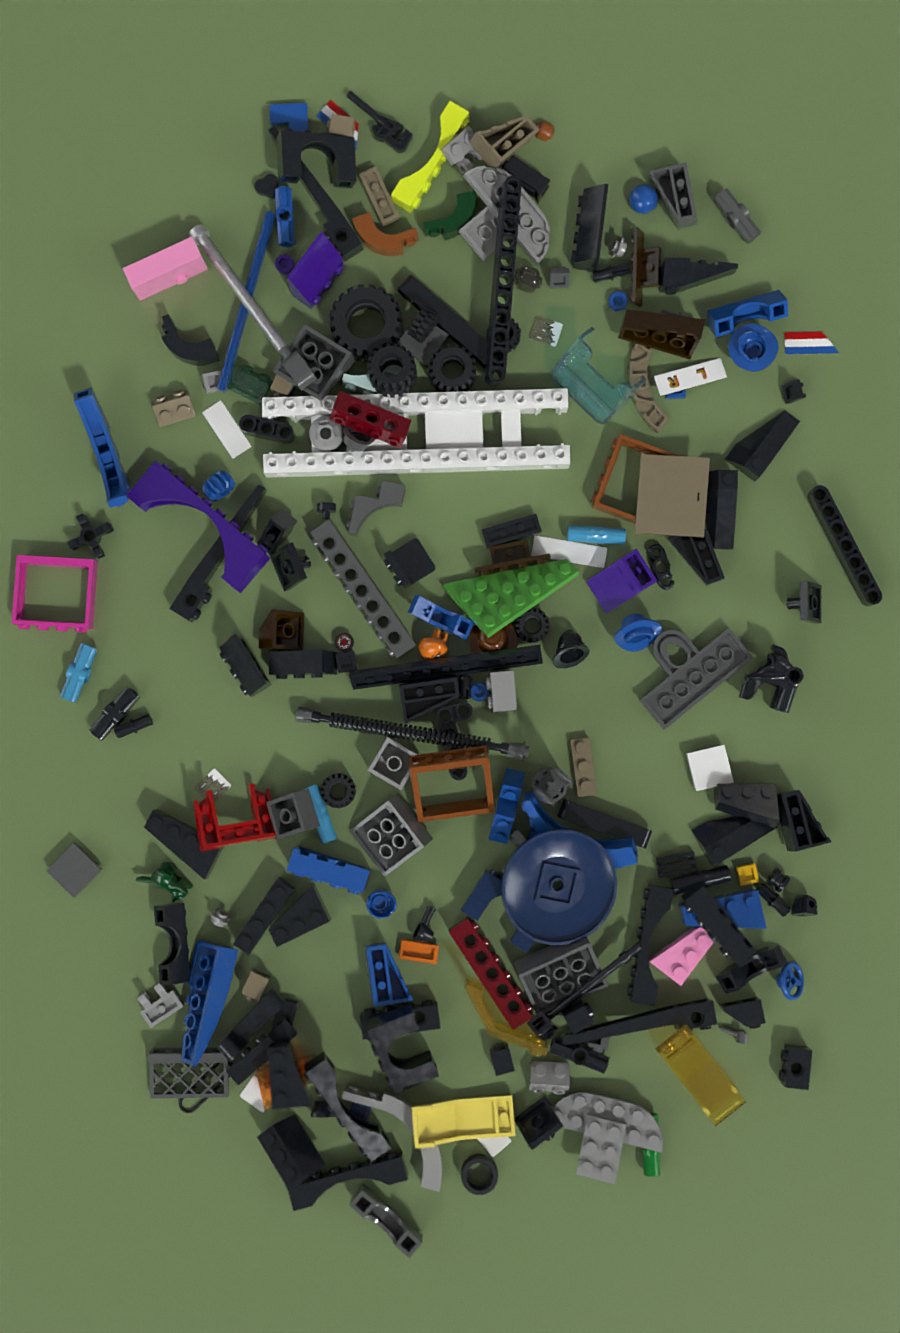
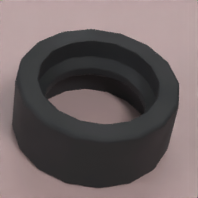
[461,1154,498,1195]

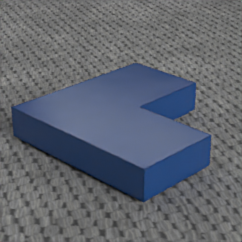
[270,103,309,132]

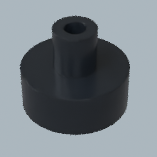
[317,502,336,520]

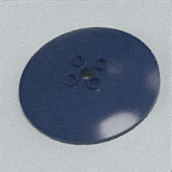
[501,829,617,945]

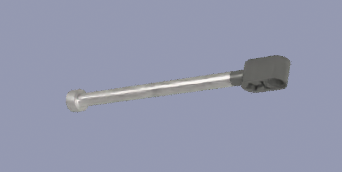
[189,224,317,391]

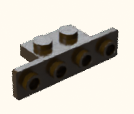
[630,227,661,307]
[474,540,551,576]

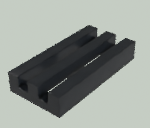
[656,852,698,878]

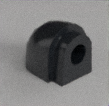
[791,895,818,917]

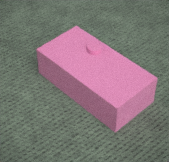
[122,237,208,301]

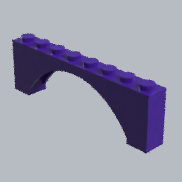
[128,461,270,593]

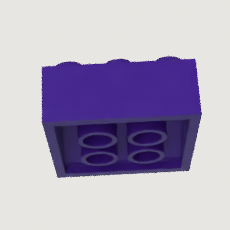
[287,232,344,309]

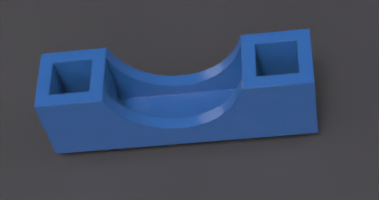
[707,290,788,337]

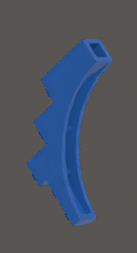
[74,387,130,508]
[522,791,639,869]

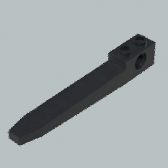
[268,126,363,262]
[169,485,267,622]
[560,998,717,1045]

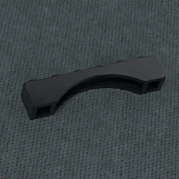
[627,884,674,1006]
[304,1051,391,1161]
[287,1151,408,1211]

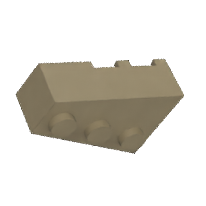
[469,115,539,168]

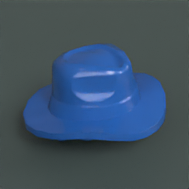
[728,324,779,372]
[614,613,662,652]

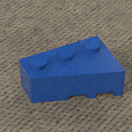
[364,942,413,1007]

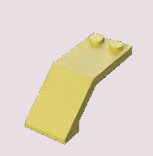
[412,1095,516,1148]

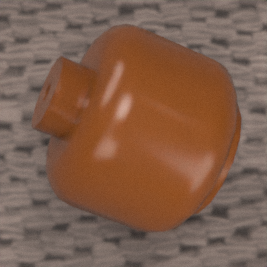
[535,120,554,141]

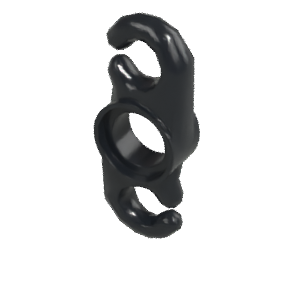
[648,544,675,590]

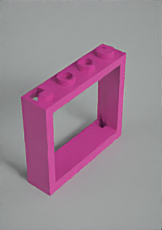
[12,555,98,633]

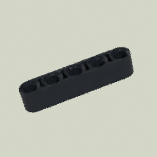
[557,798,652,849]

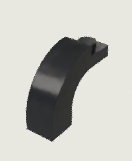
[161,314,220,366]
[716,945,788,994]

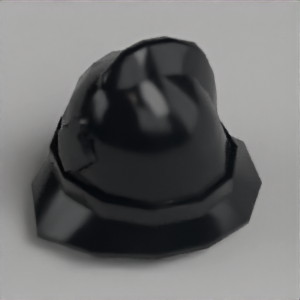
[553,629,590,669]

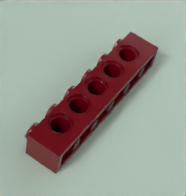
[448,917,533,1031]

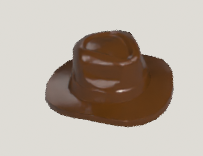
[469,623,518,654]

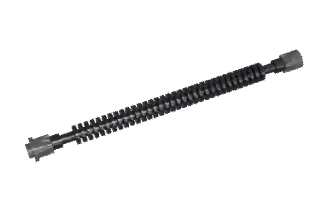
[296,707,529,761]

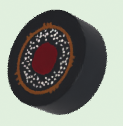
[335,633,354,652]

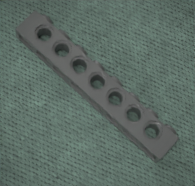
[310,519,416,659]

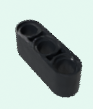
[239,415,295,444]

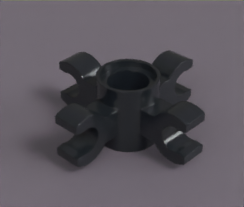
[67,514,114,559]

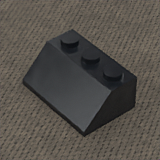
[219,634,271,697]
[257,1114,326,1189]

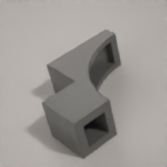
[346,481,406,536]

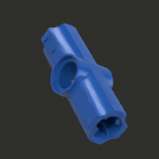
[275,186,295,247]

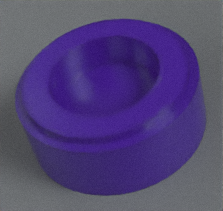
[275,254,295,275]

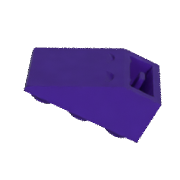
[586,549,657,614]

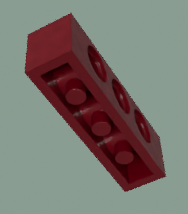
[329,391,412,448]

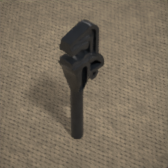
[346,91,413,153]

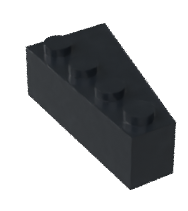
[144,809,224,880]

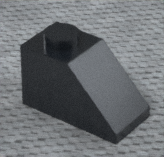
[257,509,297,556]
[719,997,766,1029]

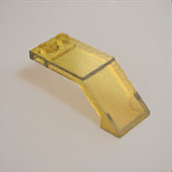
[464,978,549,1057]
[655,1024,746,1126]

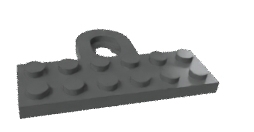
[639,628,753,730]

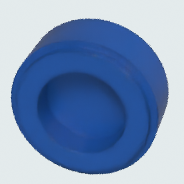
[608,291,628,312]
[471,682,489,702]

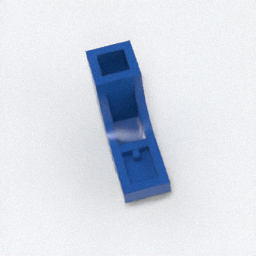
[408,595,474,640]

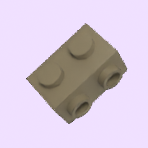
[152,389,196,427]

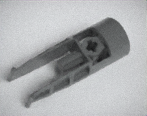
[531,767,573,805]

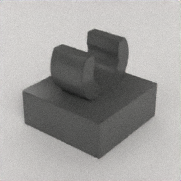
[550,266,570,288]

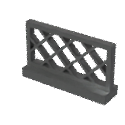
[148,1047,229,1098]

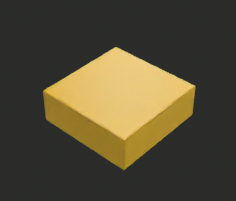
[735,863,759,886]

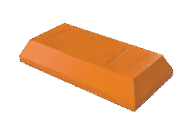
[398,939,439,964]

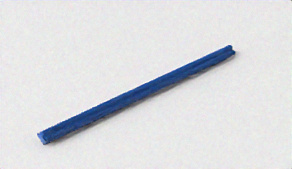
[217,211,276,393]

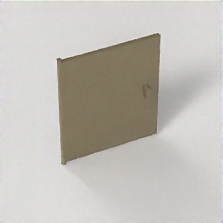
[634,452,710,538]

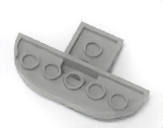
[458,166,550,265]
[553,1092,663,1184]

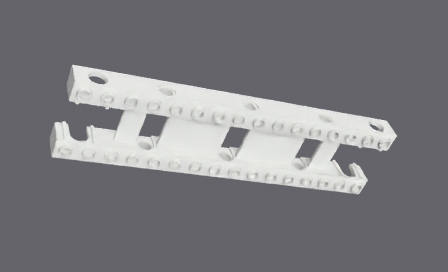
[262,388,570,478]

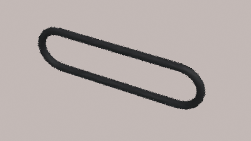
[179,1061,232,1113]

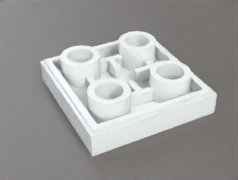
[686,745,734,791]

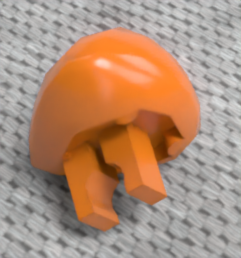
[418,630,449,660]

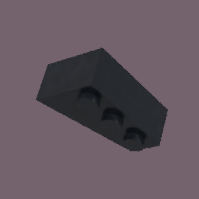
[268,885,331,947]
[268,1042,314,1109]

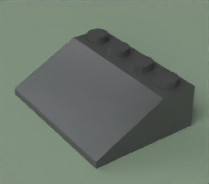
[513,937,608,1015]

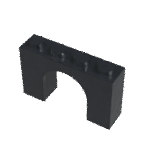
[276,128,357,189]
[364,1003,439,1094]

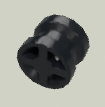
[766,868,791,892]

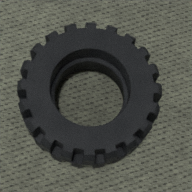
[329,284,403,362]

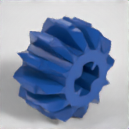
[202,470,235,502]

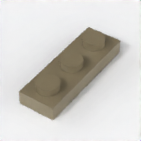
[359,166,400,226]
[570,738,597,797]

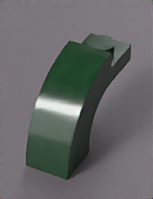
[423,191,476,240]

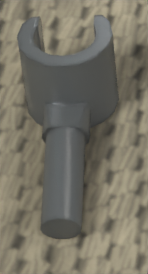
[721,1026,747,1044]

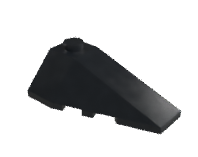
[698,470,738,550]

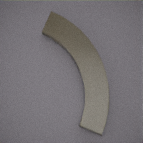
[628,344,670,434]

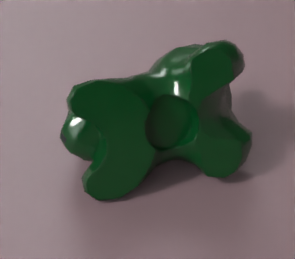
[136,862,193,902]

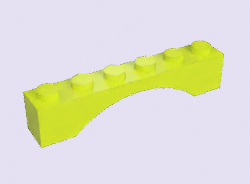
[391,101,470,213]

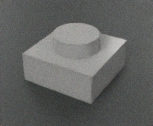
[201,370,222,394]

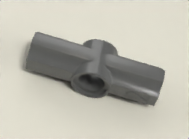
[713,188,761,244]

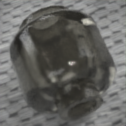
[514,265,542,293]

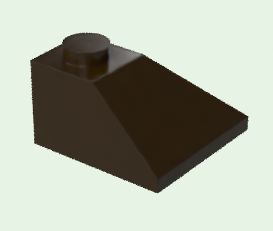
[258,609,304,651]

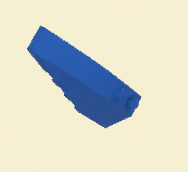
[181,940,238,1066]

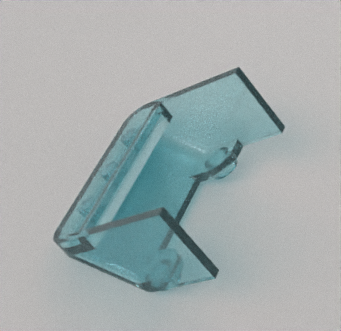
[551,327,647,424]

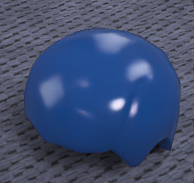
[629,184,658,214]
[366,889,397,919]

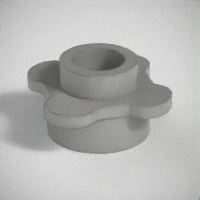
[611,237,627,257]
[210,909,231,927]

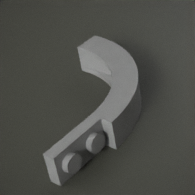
[342,1086,442,1192]

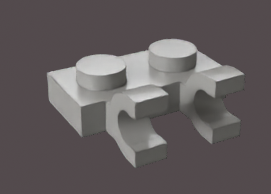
[440,126,482,174]
[137,981,184,1028]

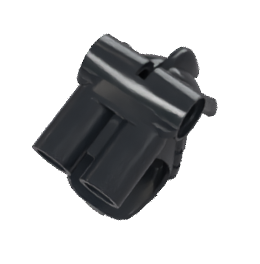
[739,644,804,713]

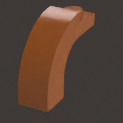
[352,212,419,256]

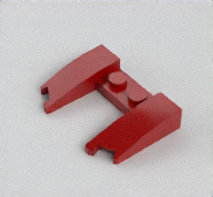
[193,783,277,852]

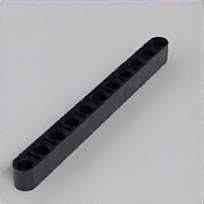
[484,176,522,386]

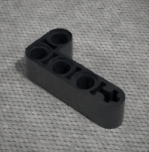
[436,702,472,780]
[216,988,286,1062]

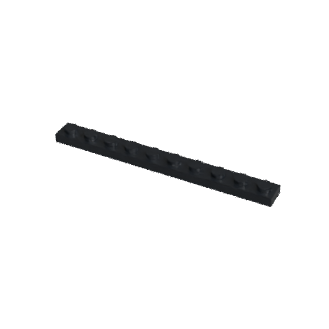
[349,645,543,690]

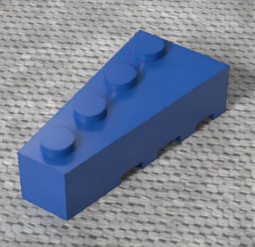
[286,846,371,895]
[678,888,767,929]

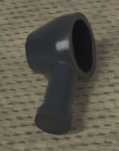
[413,906,436,943]
[311,1101,338,1118]

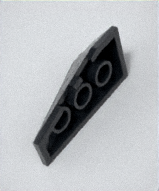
[660,258,738,295]
[724,411,800,482]
[691,816,777,866]

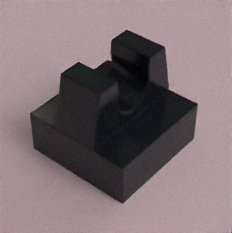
[781,379,806,404]

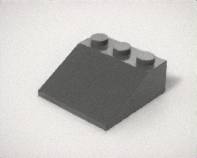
[273,324,355,401]
[350,793,433,877]

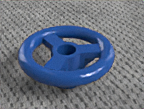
[777,961,804,1001]

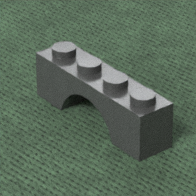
[349,1183,423,1258]

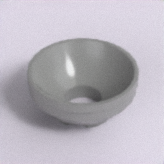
[309,416,344,451]

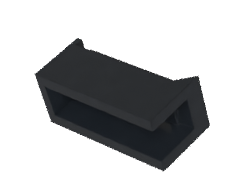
[501,156,550,204]

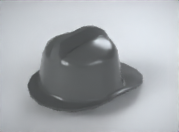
[343,420,376,452]

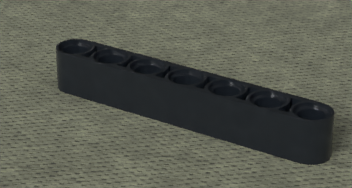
[397,275,500,375]
[807,485,882,607]

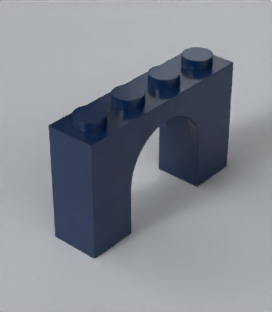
[461,869,534,953]

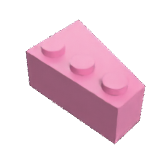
[648,926,714,986]

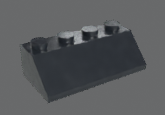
[571,184,608,271]

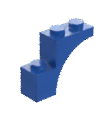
[488,768,525,844]

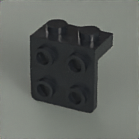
[383,538,436,589]

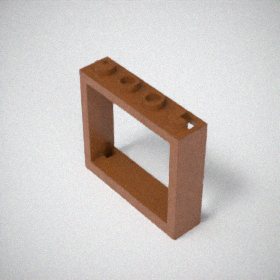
[591,434,679,524]
[409,745,495,822]

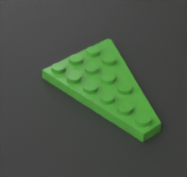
[443,559,579,638]

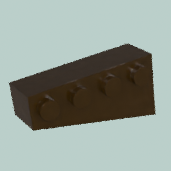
[618,309,705,359]

